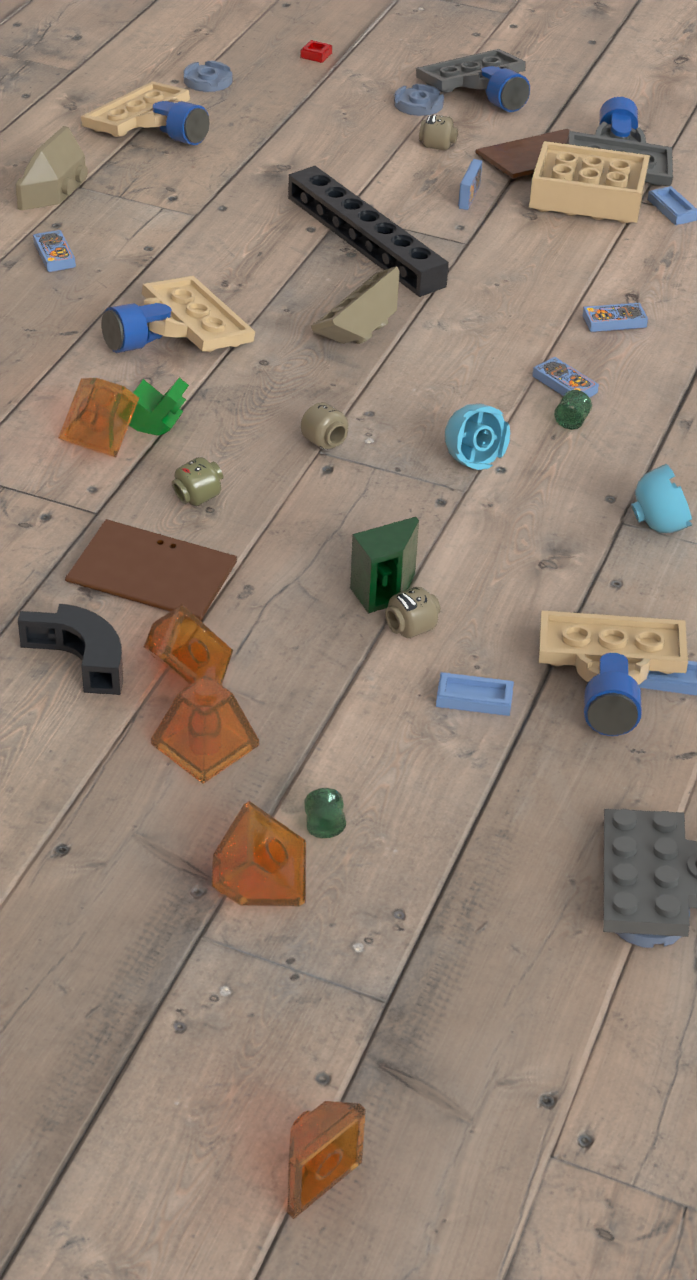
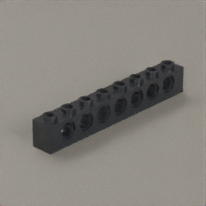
[288,166,449,297]

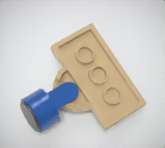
[81,81,210,145]
[101,276,255,353]
[539,611,688,736]

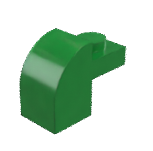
[115,377,189,436]

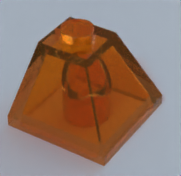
[58,378,139,458]
[144,605,233,703]
[151,674,259,784]
[211,801,306,906]
[287,1101,366,1219]

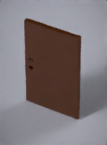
[475,129,570,179]
[65,519,237,621]

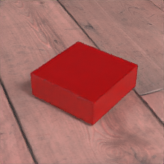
[300,40,332,63]

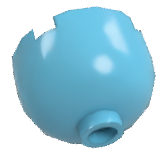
[445,403,510,470]
[631,464,692,533]

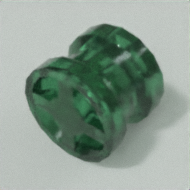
[554,390,592,430]
[304,788,346,838]

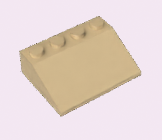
[529,141,650,223]

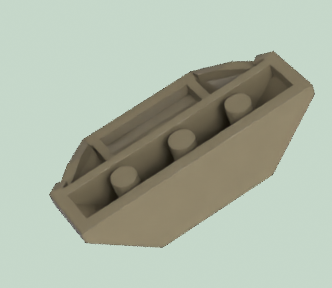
[16,126,88,210]
[311,266,400,344]

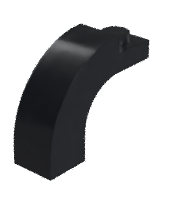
[18,604,123,695]

